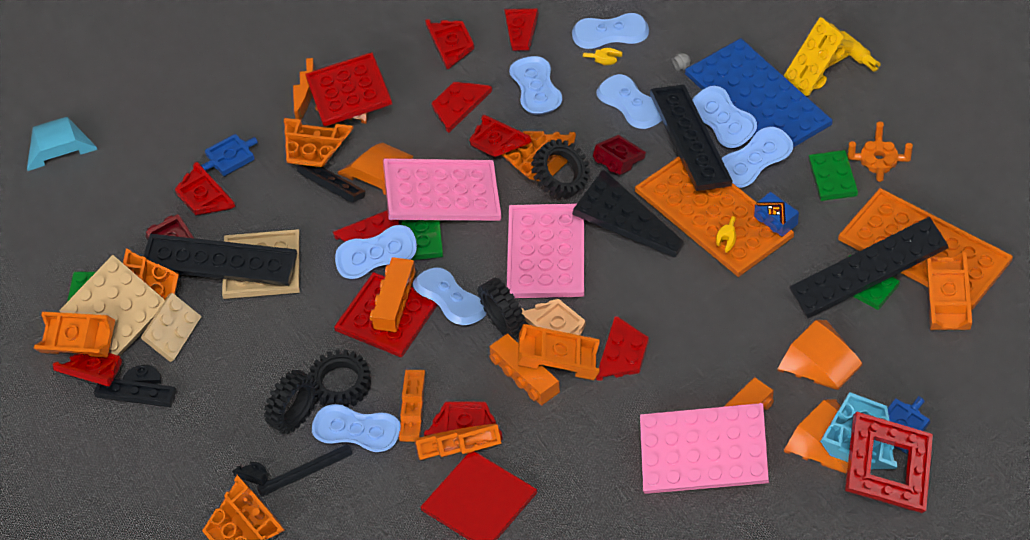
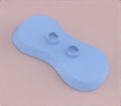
[572,13,649,49]
[509,56,562,115]
[596,74,662,129]
[692,86,757,148]
[722,127,793,188]
[335,225,416,279]
[413,267,487,325]
[312,404,401,452]

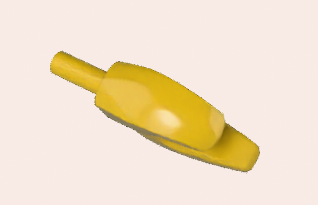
[583,48,623,65]
[716,216,736,253]

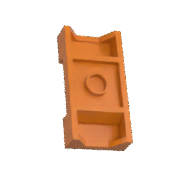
[925,252,972,330]
[34,312,115,357]
[518,324,600,380]

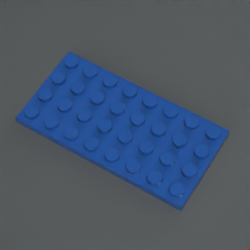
[685,38,832,147]

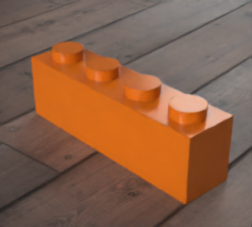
[370,257,416,332]
[489,333,560,406]
[724,377,774,410]

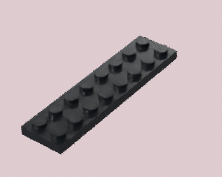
[650,84,732,191]
[790,216,949,319]
[144,234,297,286]

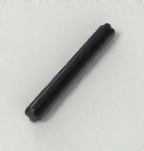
[257,444,352,496]

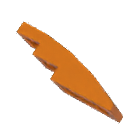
[293,58,315,120]
[399,370,425,442]
[414,423,502,460]

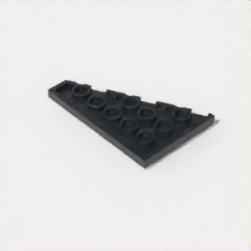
[572,170,684,258]

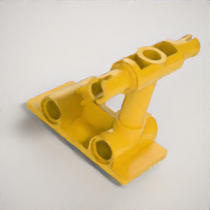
[784,17,881,96]

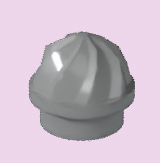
[672,53,690,71]

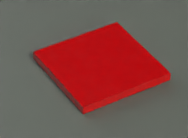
[305,52,392,127]
[334,272,438,358]
[421,451,537,540]

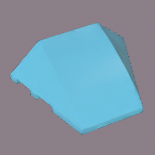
[27,116,97,171]
[820,392,897,469]

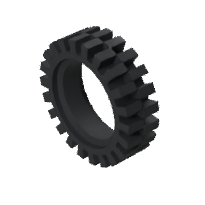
[531,139,590,199]
[477,277,526,337]
[308,349,371,408]
[264,370,319,434]

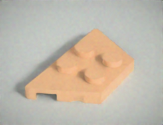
[521,299,586,335]

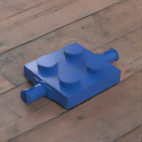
[201,134,258,176]
[888,396,930,454]

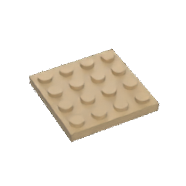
[222,229,300,299]
[59,255,165,356]

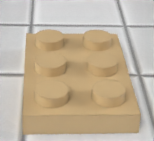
[141,293,201,362]

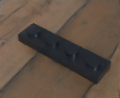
[297,165,365,203]
[94,379,176,407]

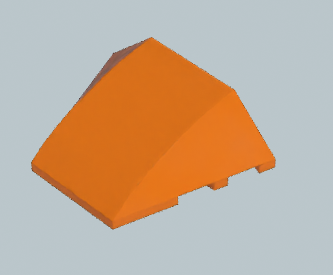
[284,118,354,167]
[502,131,576,181]
[338,143,413,195]
[123,248,179,300]
[777,320,862,390]
[784,399,848,474]
[202,475,285,540]

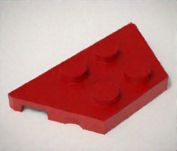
[425,19,474,69]
[431,82,492,133]
[469,115,532,157]
[175,162,235,215]
[333,210,400,242]
[596,316,649,381]
[52,353,122,386]
[424,402,503,440]

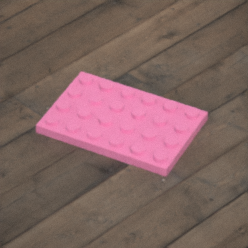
[383,159,501,221]
[507,204,584,298]
[640,403,769,494]

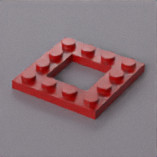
[845,412,933,513]

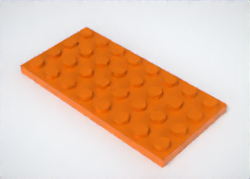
[635,156,794,277]
[838,188,1013,310]

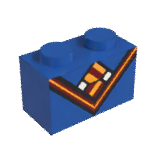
[754,192,799,237]

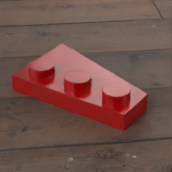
[504,8,539,51]

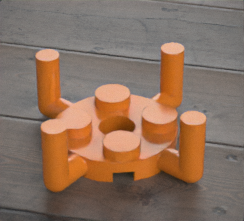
[847,121,913,182]

